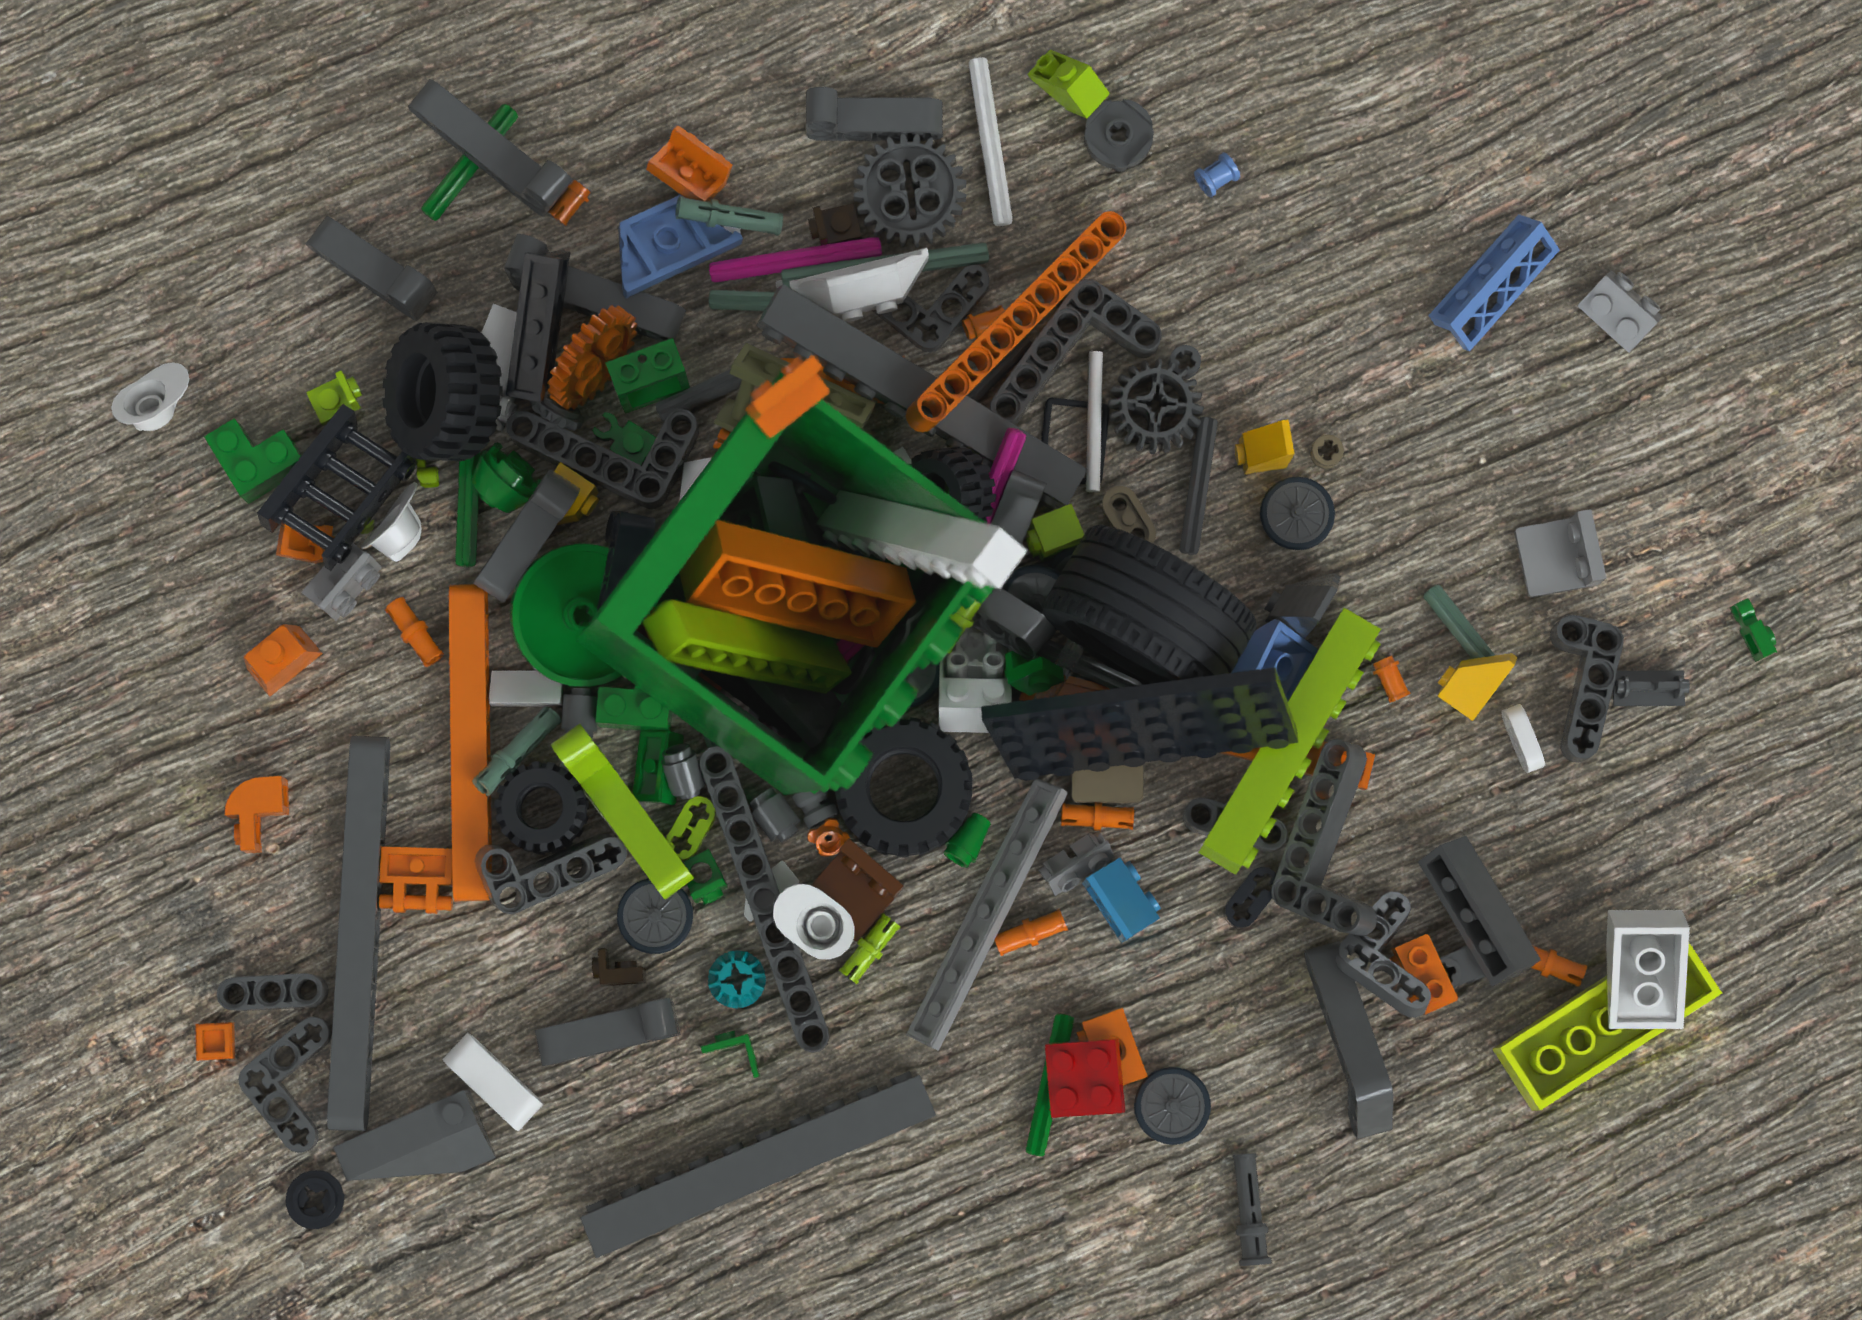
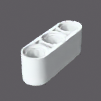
[442,1032,544,1131]

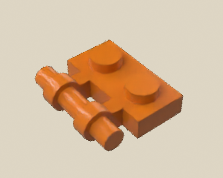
[379,846,453,914]

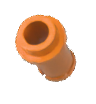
[548,180,591,226]
[962,305,1004,340]
[1372,655,1411,703]

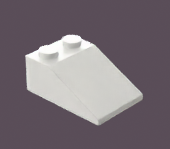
[1606,910,1690,1029]

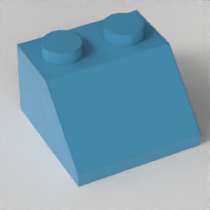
[1082,858,1161,944]

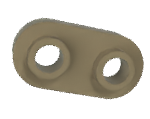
[1102,486,1156,543]

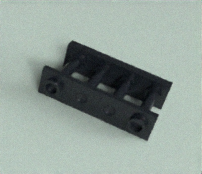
[257,404,416,571]

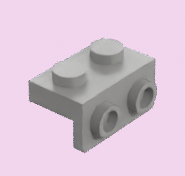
[1577,271,1663,353]

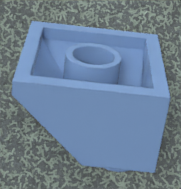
[1231,619,1319,702]

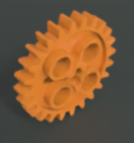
[547,305,638,410]

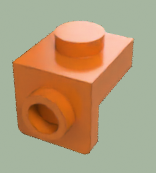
[276,524,335,564]

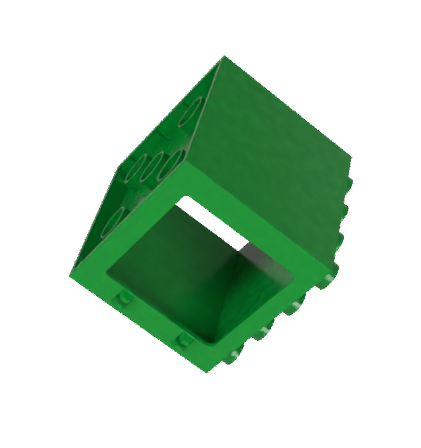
[576,372,995,795]

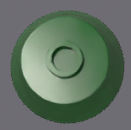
[471,442,541,513]

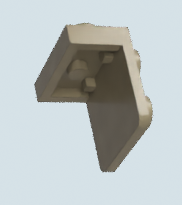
[1072,765,1144,803]

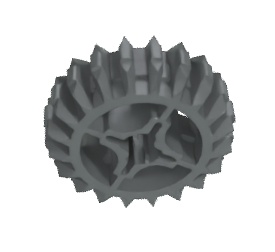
[1108,359,1204,454]

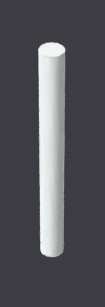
[1086,351,1103,492]

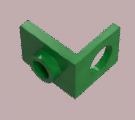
[683,849,728,905]
[701,1031,761,1078]

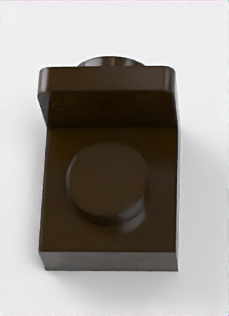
[808,203,862,245]
[592,948,646,987]

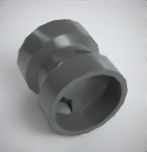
[792,790,840,829]

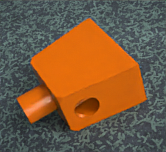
[244,624,323,697]

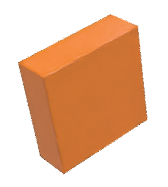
[195,1022,235,1061]

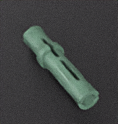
[675,196,783,236]
[472,706,561,796]

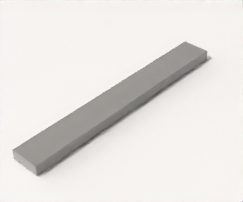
[906,779,1068,1051]

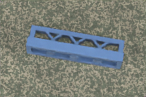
[1428,214,1560,352]

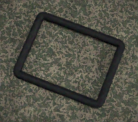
[1041,398,1110,485]

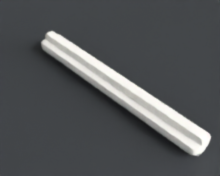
[969,57,1012,226]

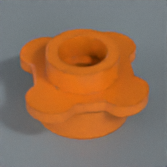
[807,818,850,857]

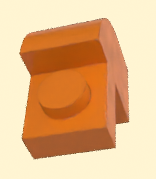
[225,776,289,853]

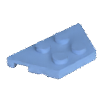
[618,195,743,299]

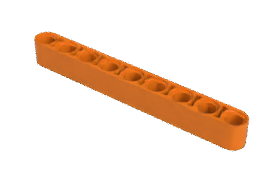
[906,211,1126,432]
[449,584,492,902]

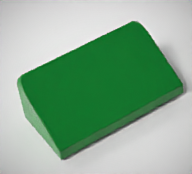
[633,730,684,805]

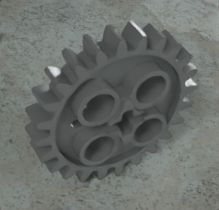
[853,134,966,247]

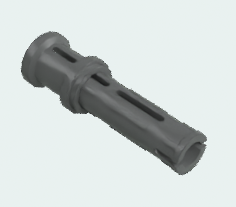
[1233,1153,1272,1266]

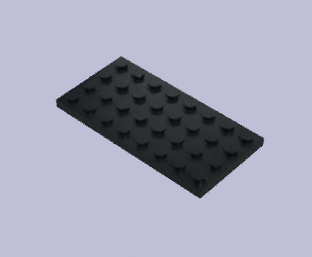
[981,667,1298,781]

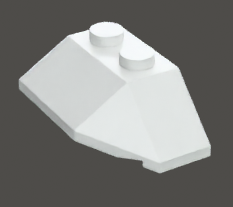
[789,248,929,322]

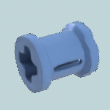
[1194,152,1241,198]

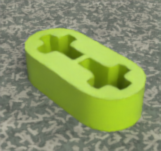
[666,796,716,861]

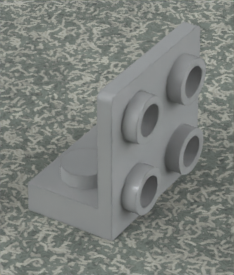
[1514,509,1607,598]
[301,543,382,621]

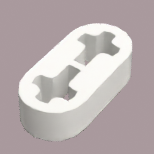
[1502,704,1545,773]

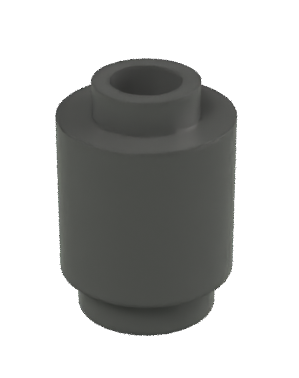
[561,688,598,739]
[661,743,706,799]
[749,788,801,843]

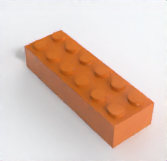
[679,520,916,648]

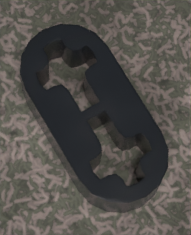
[1224,867,1276,928]

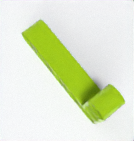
[550,723,694,900]

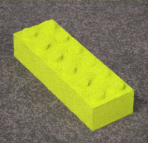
[1492,943,1722,1111]

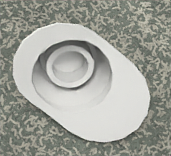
[111,362,190,431]
[361,482,422,562]
[773,884,855,960]

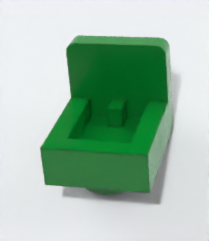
[1005,651,1064,696]

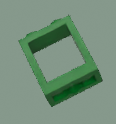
[605,338,690,414]

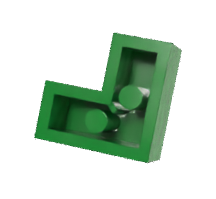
[204,418,302,504]
[596,685,672,731]

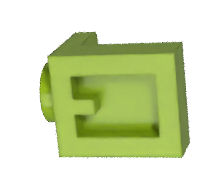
[306,370,362,426]

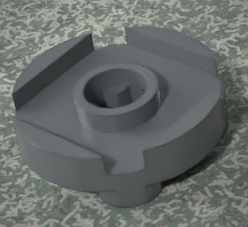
[1084,99,1154,172]

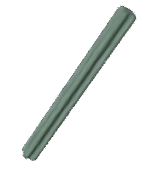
[781,243,989,288]

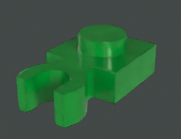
[592,412,656,466]
[1730,598,1777,662]

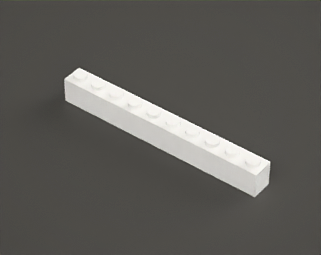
[815,490,1027,589]

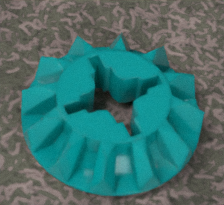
[708,950,766,1008]

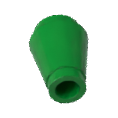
[943,812,991,868]

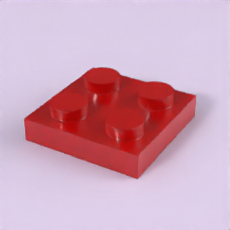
[1045,1038,1126,1118]

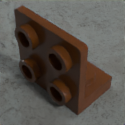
[811,838,904,942]

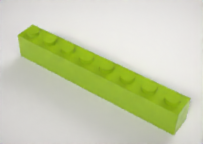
[643,600,852,694]
[1198,608,1381,875]

